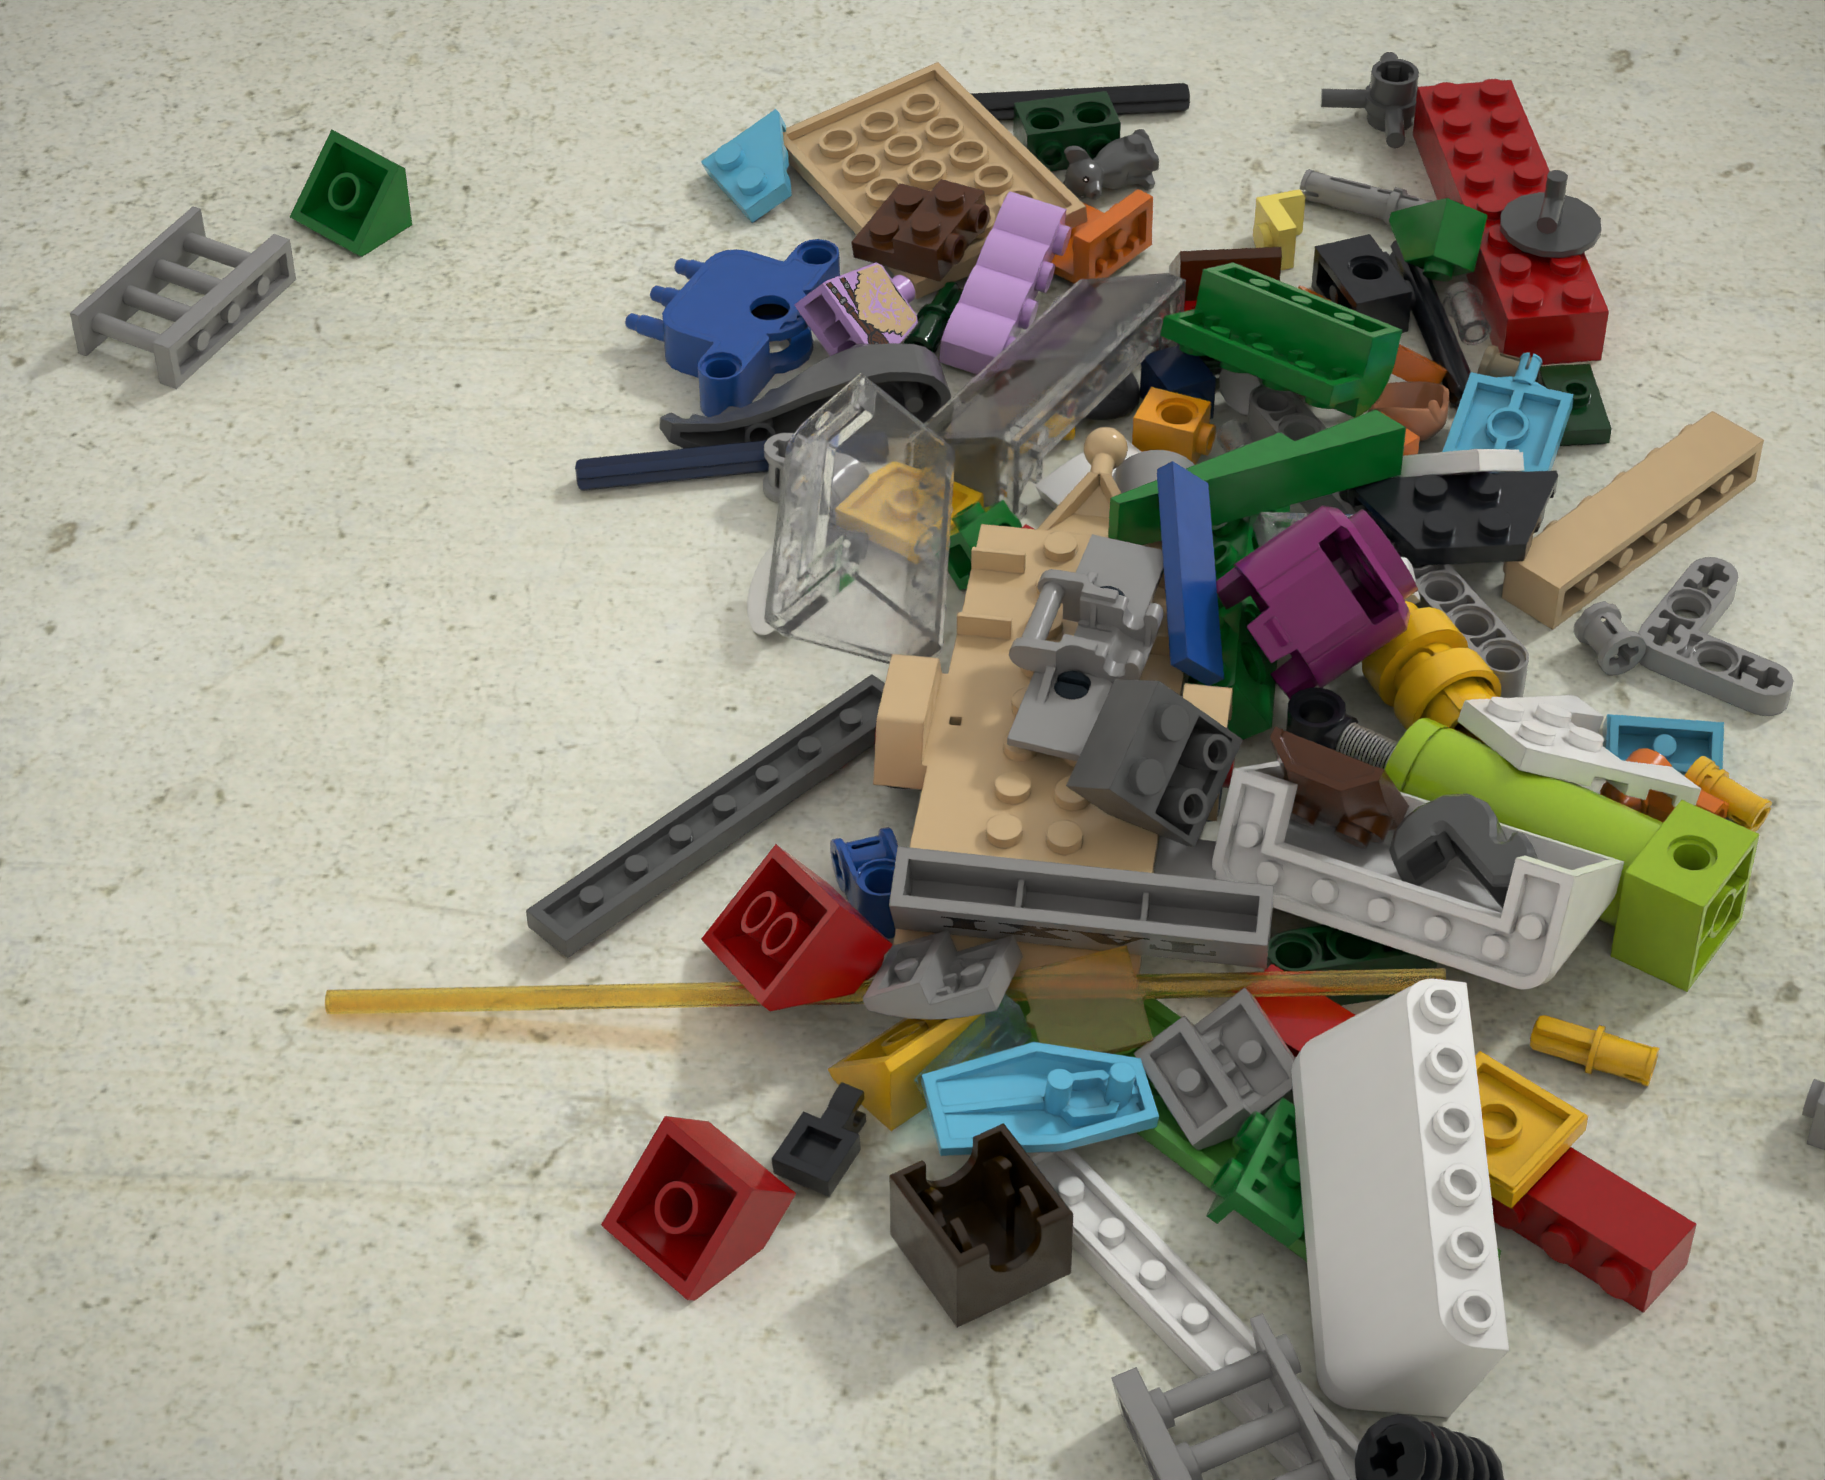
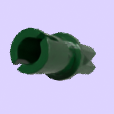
[903,281,963,354]

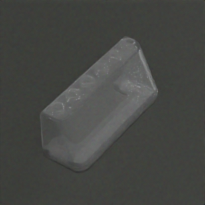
[764,373,956,664]

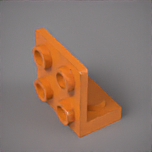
[1051,189,1153,291]

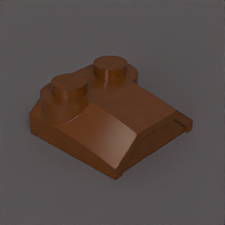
[1270,726,1409,849]

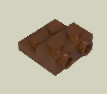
[851,179,990,282]

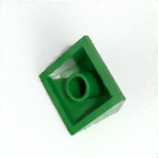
[290,129,412,257]

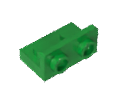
[1206,1097,1304,1248]

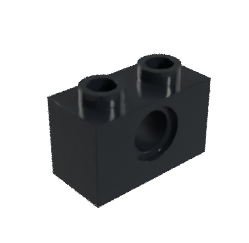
[1311,234,1415,333]

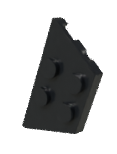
[1347,470,1558,566]

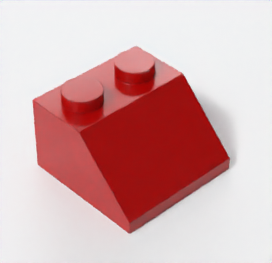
[601,1116,796,1301]

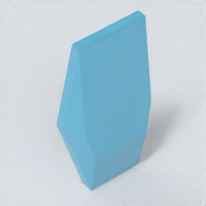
[921,1042,1159,1156]

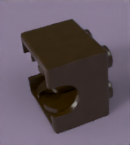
[889,1123,1073,1328]

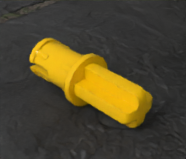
[1530,1015,1660,1087]

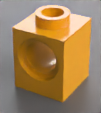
[1132,387,1216,465]

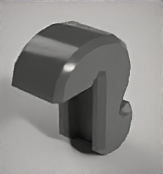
[1389,794,1539,909]

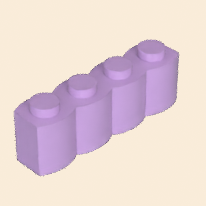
[939,191,1072,381]

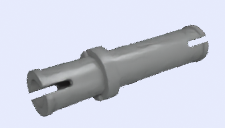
[1300,169,1432,226]

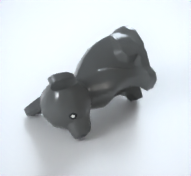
[1063,129,1159,200]

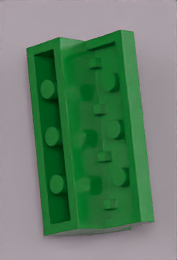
[1160,263,1402,418]

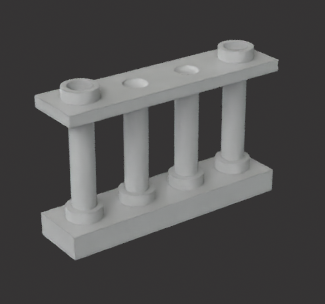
[70,206,296,389]
[1111,1313,1351,1480]

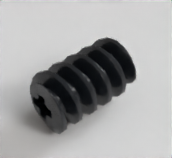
[1354,1414,1504,1480]

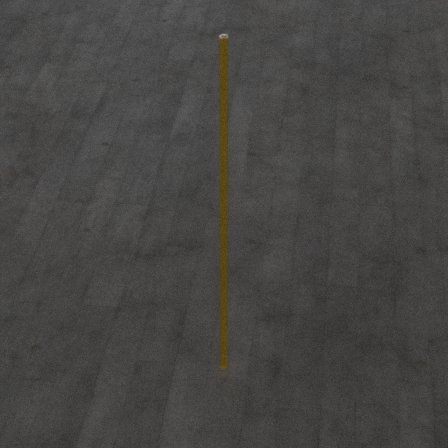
[325,968,1446,1014]

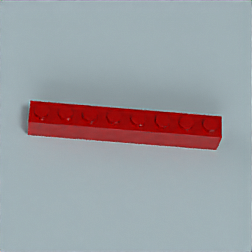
[1246,964,1697,1313]

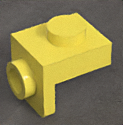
[1253,189,1306,270]

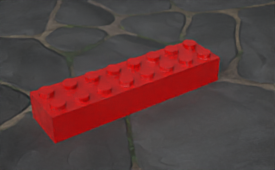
[1412,79,1609,365]

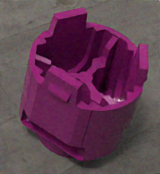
[1216,506,1418,700]

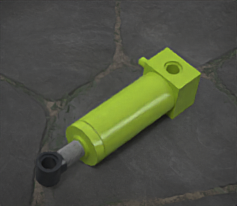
[1286,687,1759,992]

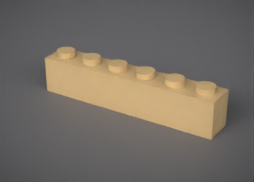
[1501,411,1764,630]

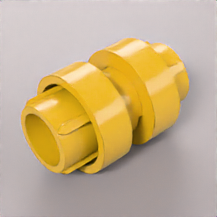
[1362,601,1501,743]

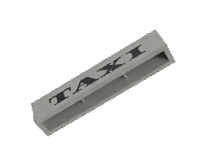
[889,846,1274,969]

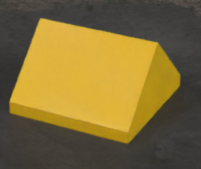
[828,1013,986,1131]

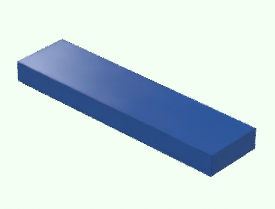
[1157,461,1224,686]

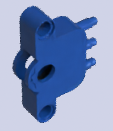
[625,239,840,417]

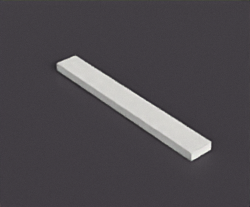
[1027,1149,1360,1480]

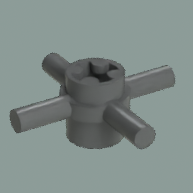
[1321,52,1419,148]

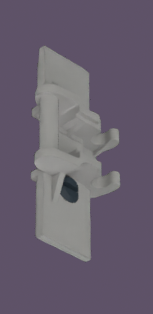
[1007,534,1164,761]

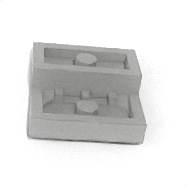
[863,930,1023,1020]
[1134,988,1295,1151]

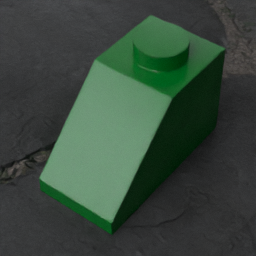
[1389,198,1488,282]

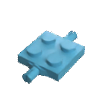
[1442,352,1574,472]

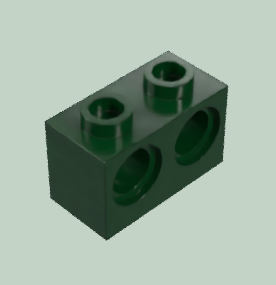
[1013,91,1121,172]

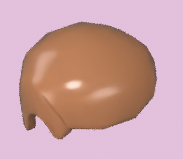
[1367,381,1449,442]

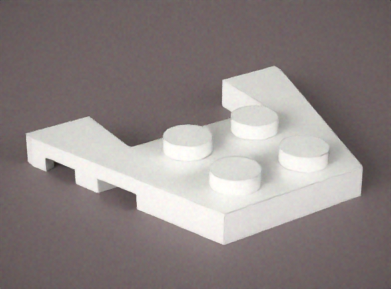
[1458,695,1701,807]

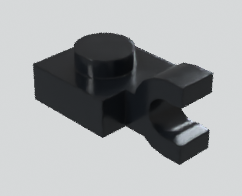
[772,1082,866,1197]

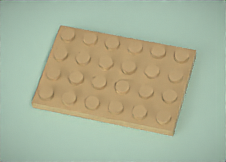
[783,62,1087,299]

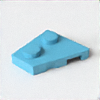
[701,109,792,223]

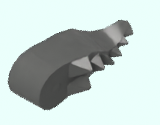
[659,343,952,448]

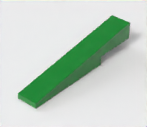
[1108,410,1406,545]

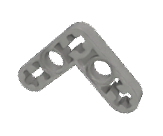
[1638,557,1794,716]

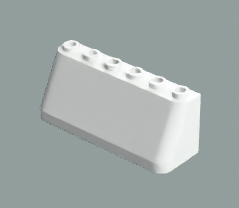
[1212,761,1624,989]
[1291,979,1509,1418]

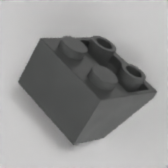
[1066,679,1243,847]

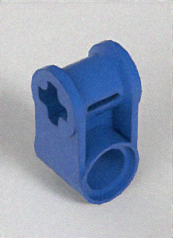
[830,827,898,939]

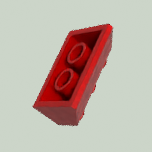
[701,844,893,1012]

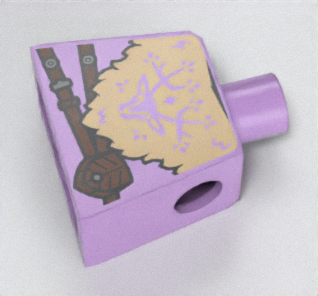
[794,263,918,356]

